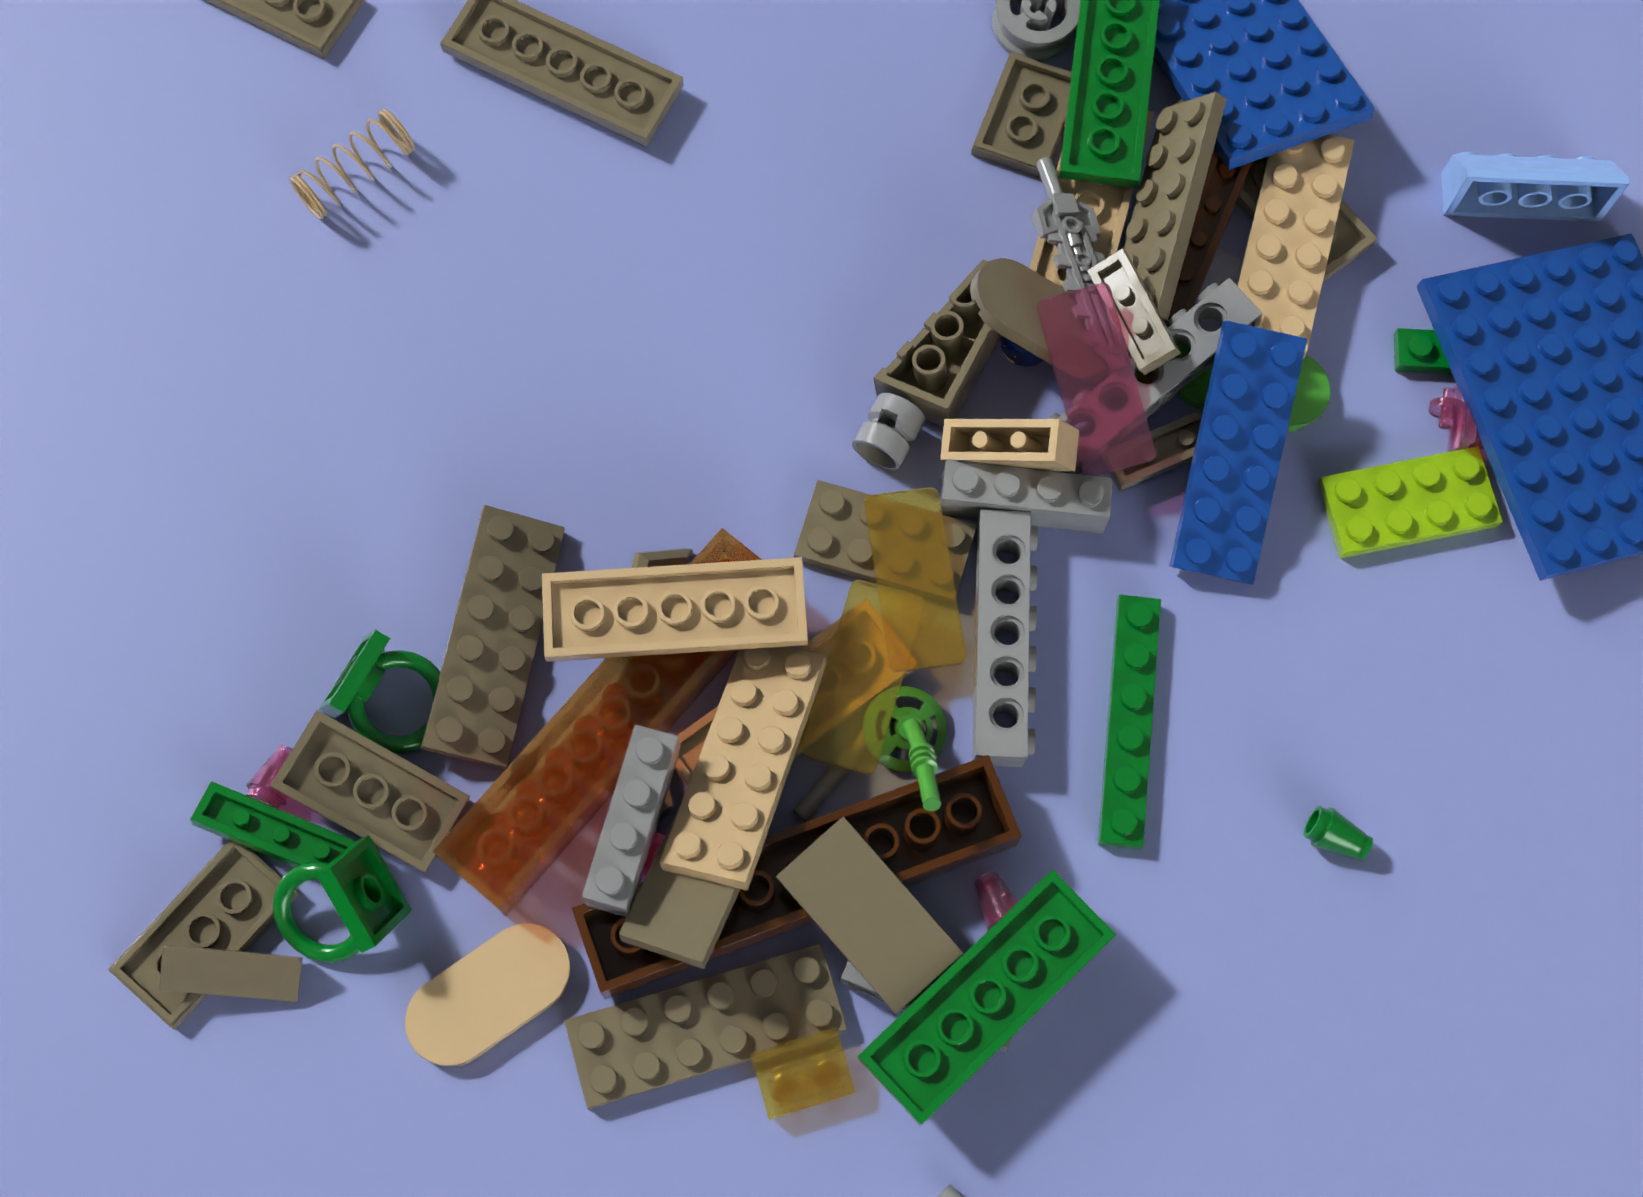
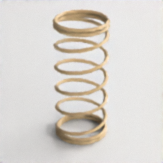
[290,109,415,219]

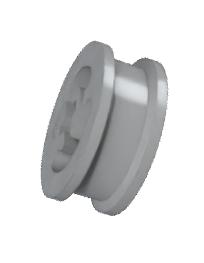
[992,0,1080,61]

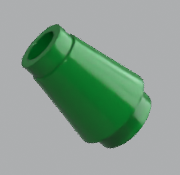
[1303,806,1373,861]

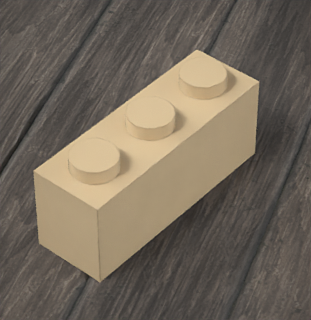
[940,419,1079,471]

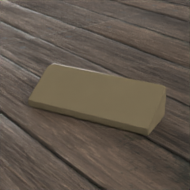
[159,945,303,1002]

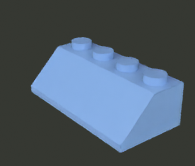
[1441,152,1630,222]

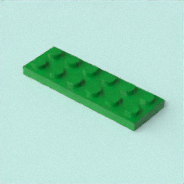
[1058,0,1160,188]
[857,869,1116,1126]

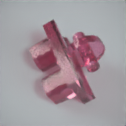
[1428,384,1485,452]

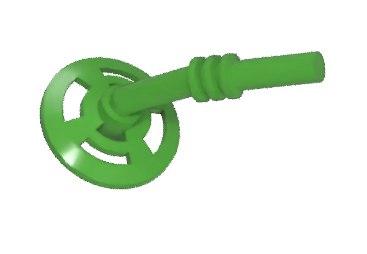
[863,686,947,811]

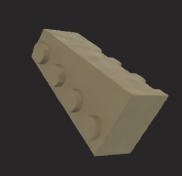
[873,259,1001,427]

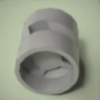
[852,393,925,471]

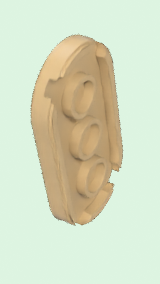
[405,923,570,1066]

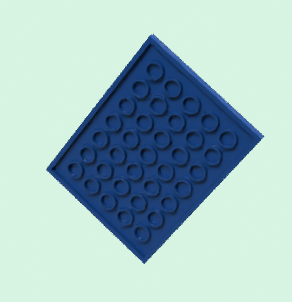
[1416,233,1643,581]

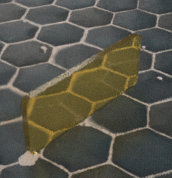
[864,487,966,673]
[801,580,925,775]

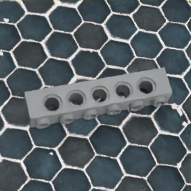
[1048,278,1262,474]
[972,509,1038,767]

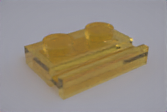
[750,1027,856,1120]

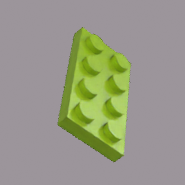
[1317,446,1503,559]

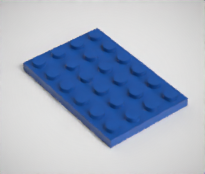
[1154,0,1374,170]

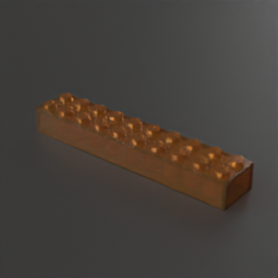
[432,528,762,917]

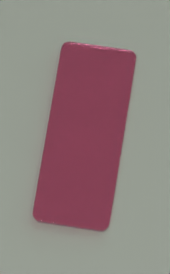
[1037,283,1156,476]

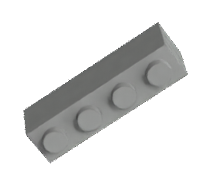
[939,459,1113,534]
[582,724,681,917]

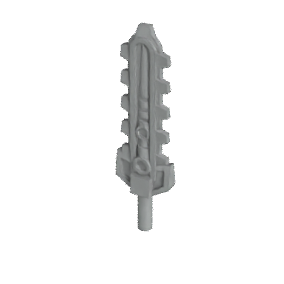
[1031,157,1128,370]

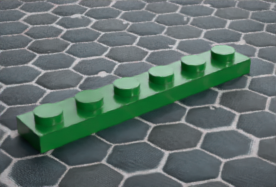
[1098,594,1161,850]

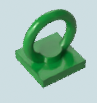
[318,629,440,753]
[273,835,412,963]

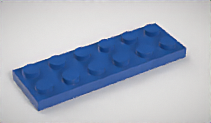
[1169,320,1307,585]

